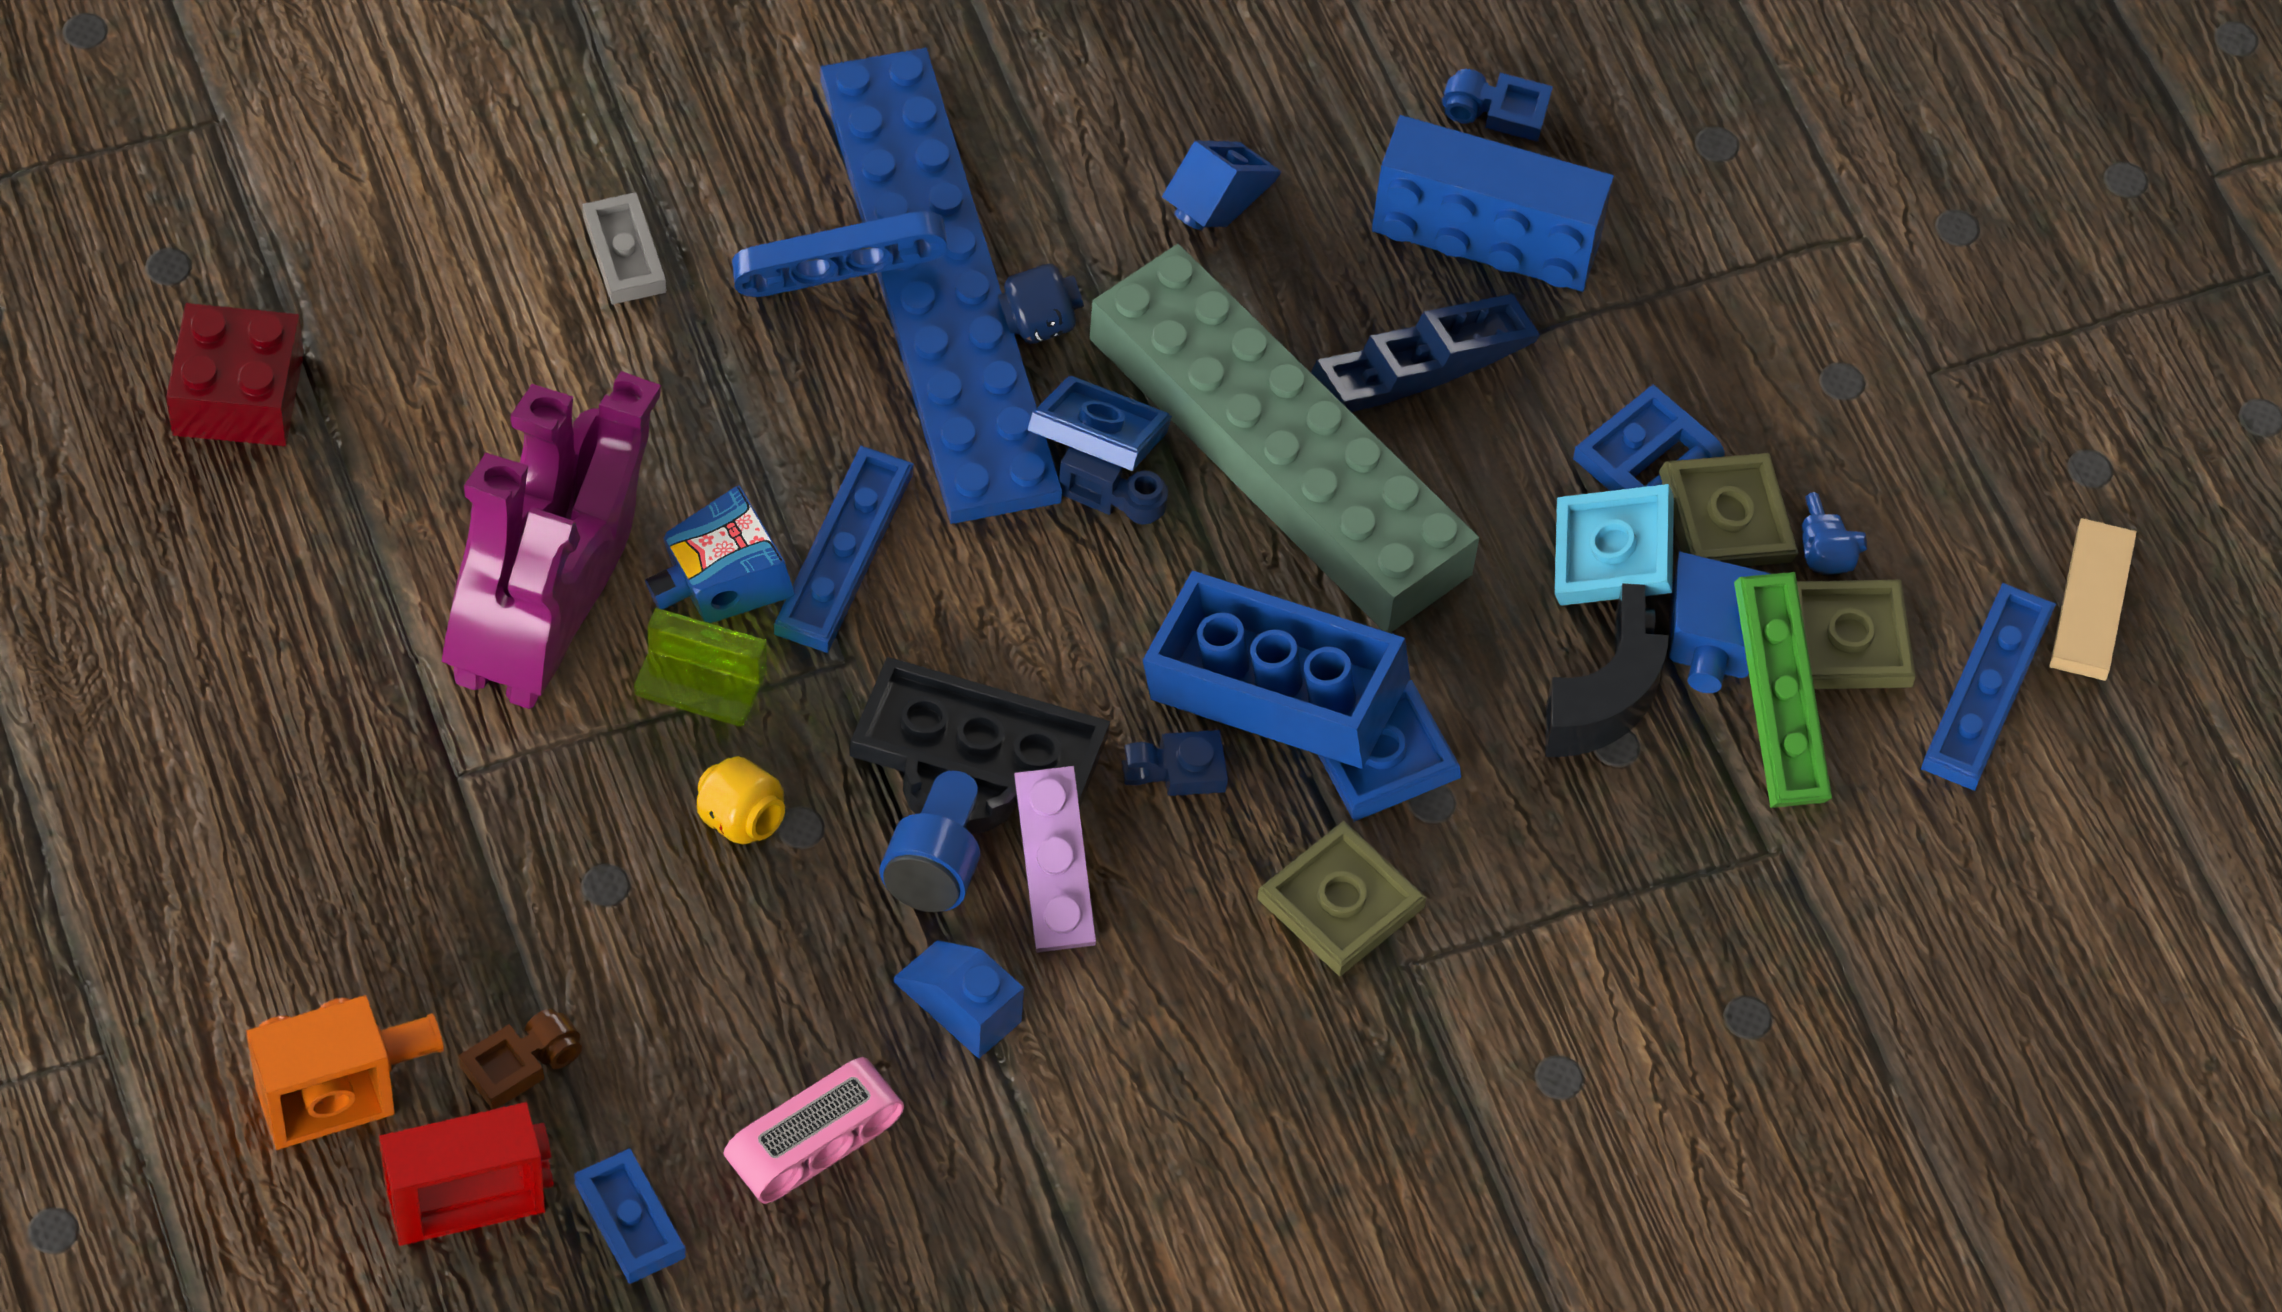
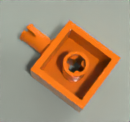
[246,995,444,1150]

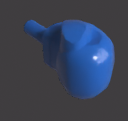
[1802,492,1867,575]

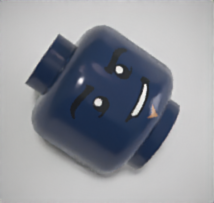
[997,263,1084,344]

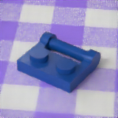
[1573,384,1725,491]

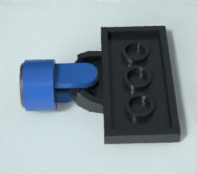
[849,657,1110,912]

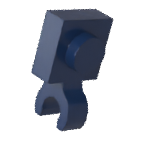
[1121,730,1228,796]

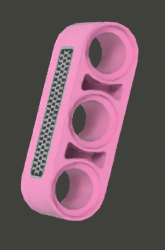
[724,1057,904,1204]

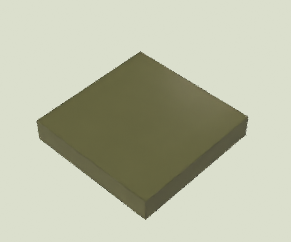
[1659,453,1798,567]
[1797,580,1916,689]
[1257,821,1427,977]

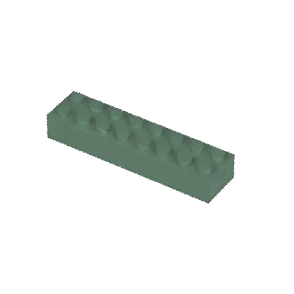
[1089,244,1479,633]

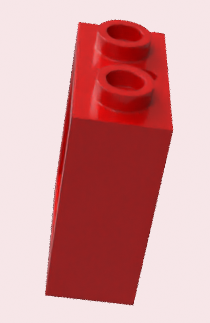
[379,1102,553,1246]

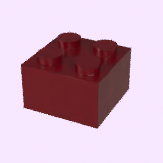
[166,303,304,446]

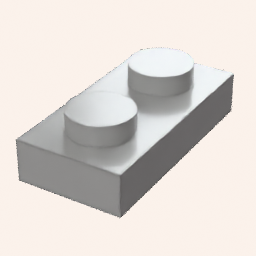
[582,192,666,305]

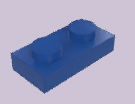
[574,1148,685,1284]

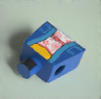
[645,485,795,623]

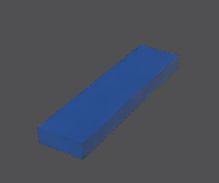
[774,445,914,653]
[1921,583,2056,791]

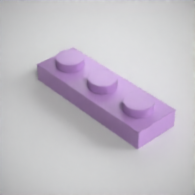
[1014,766,1096,953]

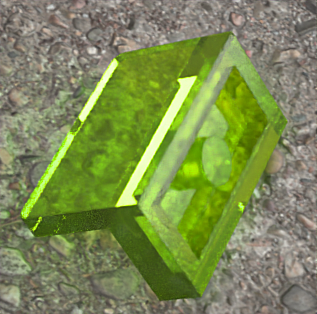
[634,608,767,726]

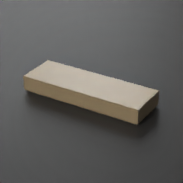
[2049,518,2137,681]

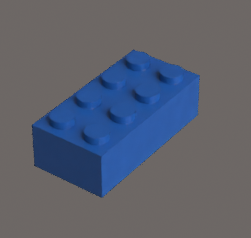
[1372,115,1614,292]
[1143,570,1410,769]

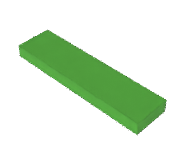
[1734,572,1832,808]

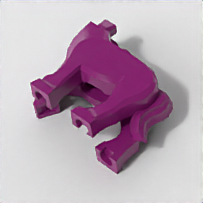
[441,371,661,709]

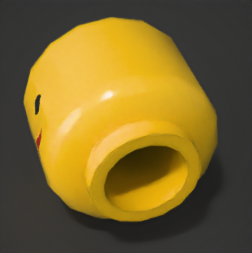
[697,756,785,845]

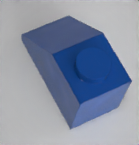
[1162,140,1282,230]
[894,940,1024,1059]

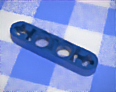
[732,211,947,297]

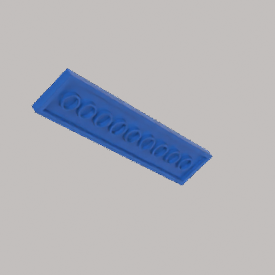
[820,47,1062,524]

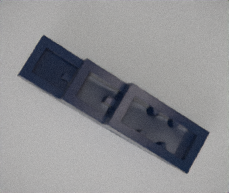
[1310,294,1540,412]

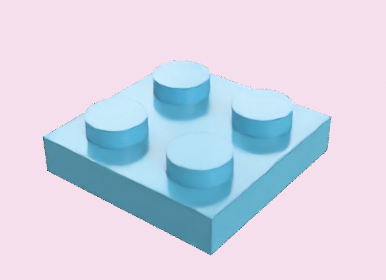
[1554,484,1674,606]

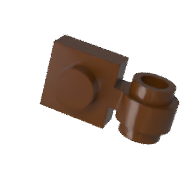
[458,1009,582,1110]

